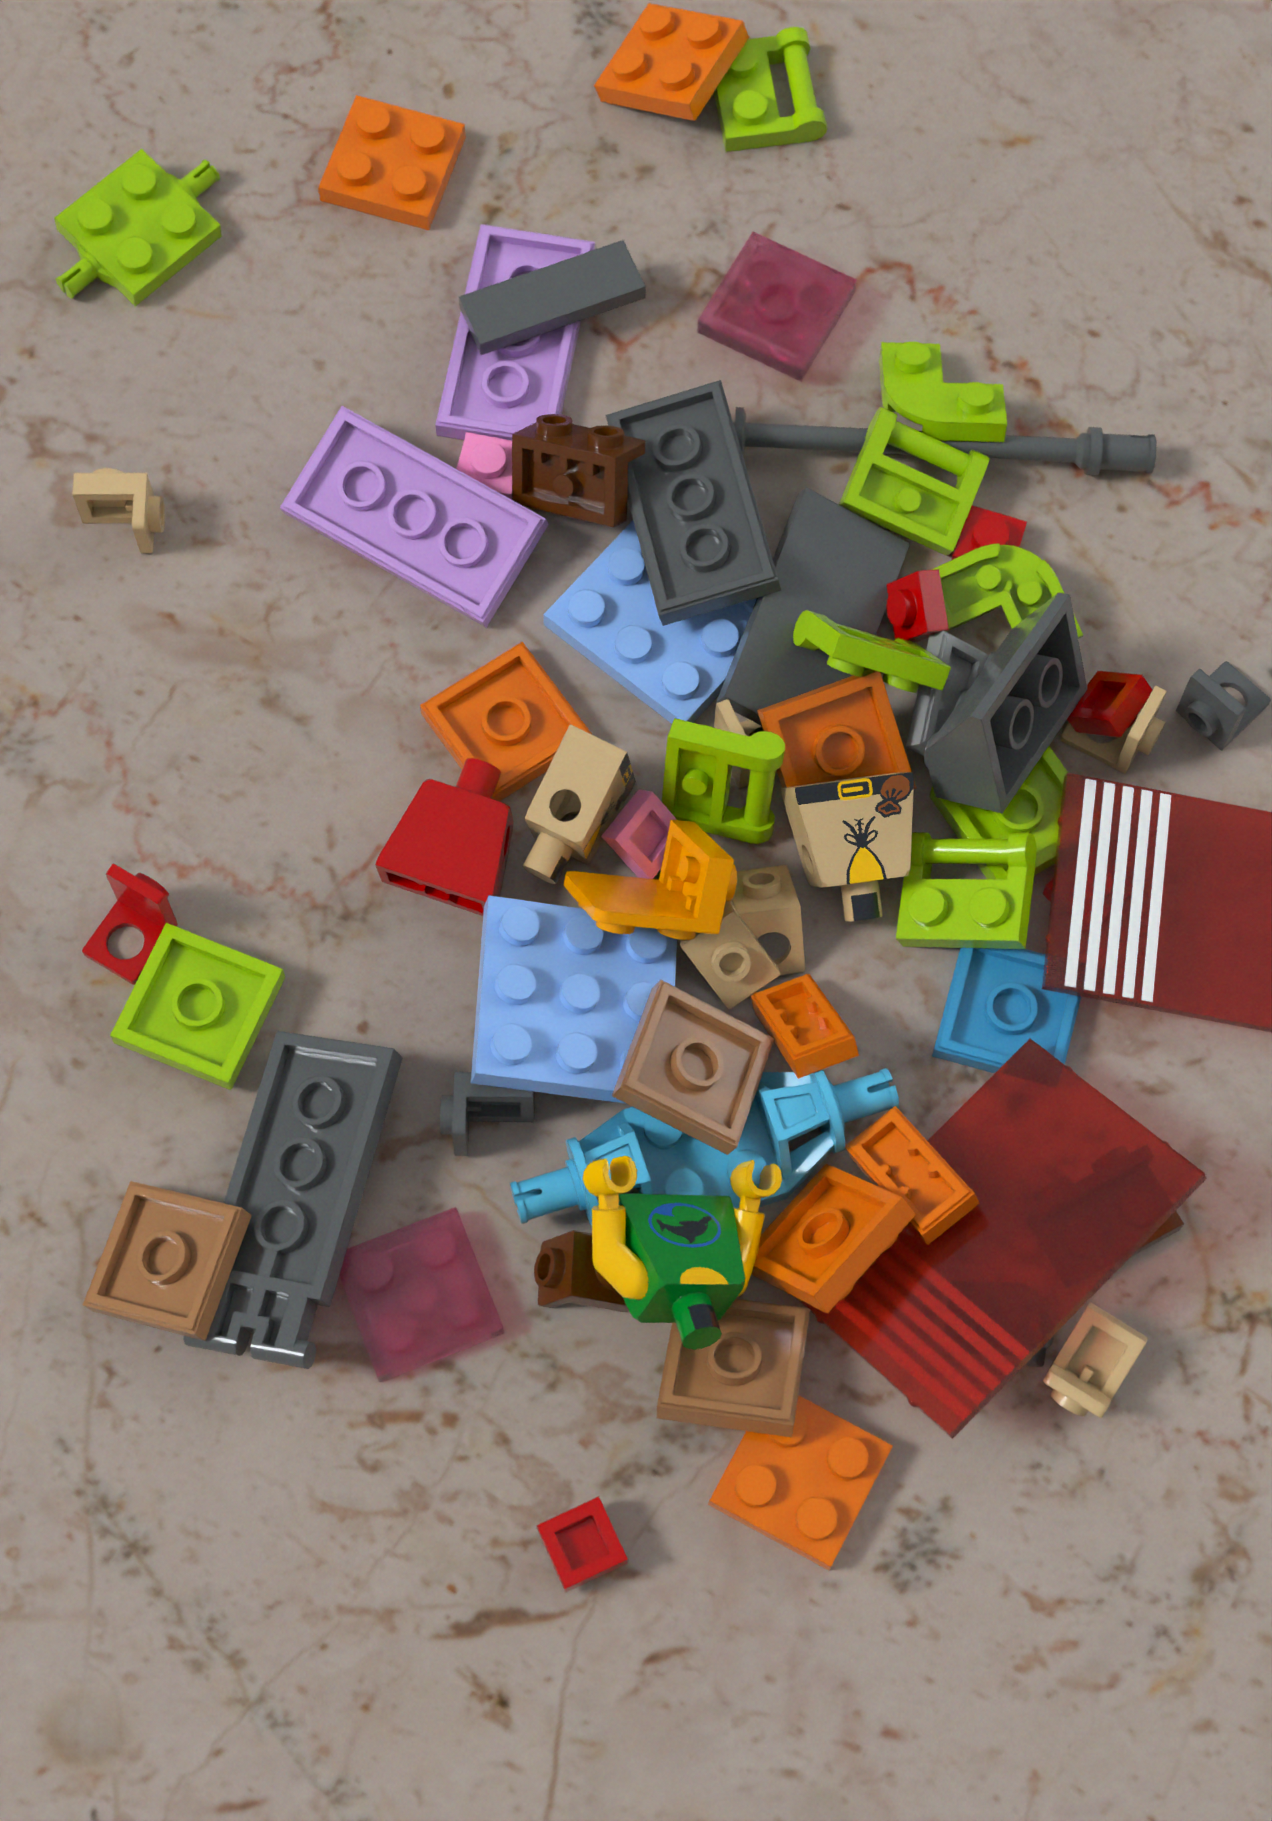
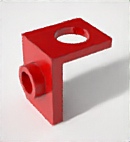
[82,863,178,985]

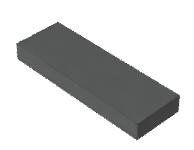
[459,240,646,355]

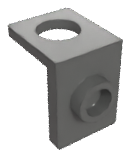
[1176,661,1271,751]

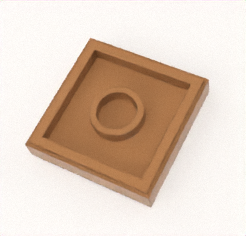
[612,980,775,1155]
[83,1181,252,1341]
[657,1299,810,1437]

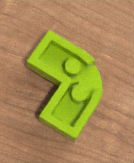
[879,341,1007,442]
[931,543,1083,639]

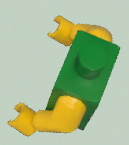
[583,1156,782,1350]

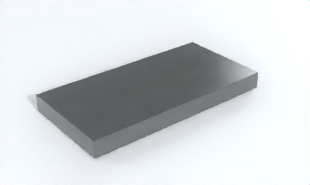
[606,380,782,626]
[716,487,910,726]

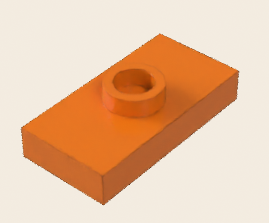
[751,974,859,1079]
[845,1106,980,1245]

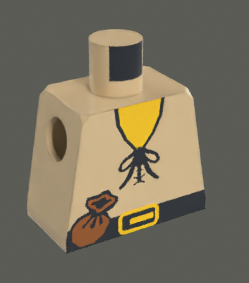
[522,724,636,884]
[781,772,914,921]

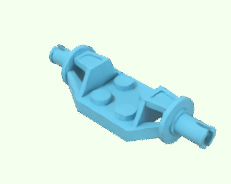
[509,1068,899,1227]

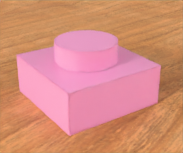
[457,432,512,500]
[601,789,677,879]

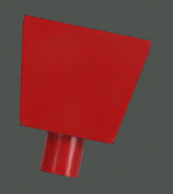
[375,758,514,916]

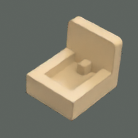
[72,468,165,553]
[1043,1302,1148,1418]

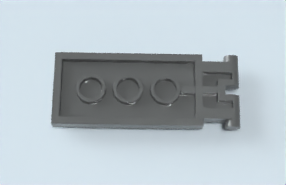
[183,1031,403,1369]

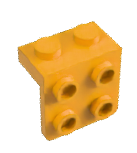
[564,819,737,940]

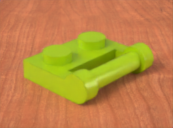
[714,27,827,152]
[839,407,989,556]
[793,610,951,693]
[661,718,785,844]
[896,832,1037,949]

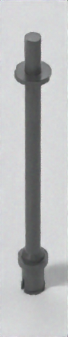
[733,407,1157,476]

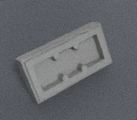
[906,631,989,756]

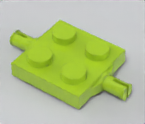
[54,148,222,306]

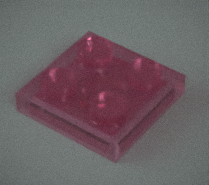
[697,232,857,382]
[339,1207,504,1383]

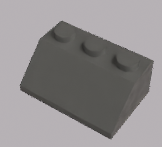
[924,592,1087,813]

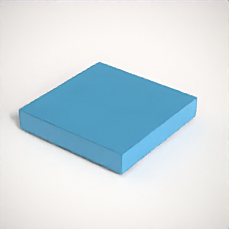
[932,948,1086,1090]

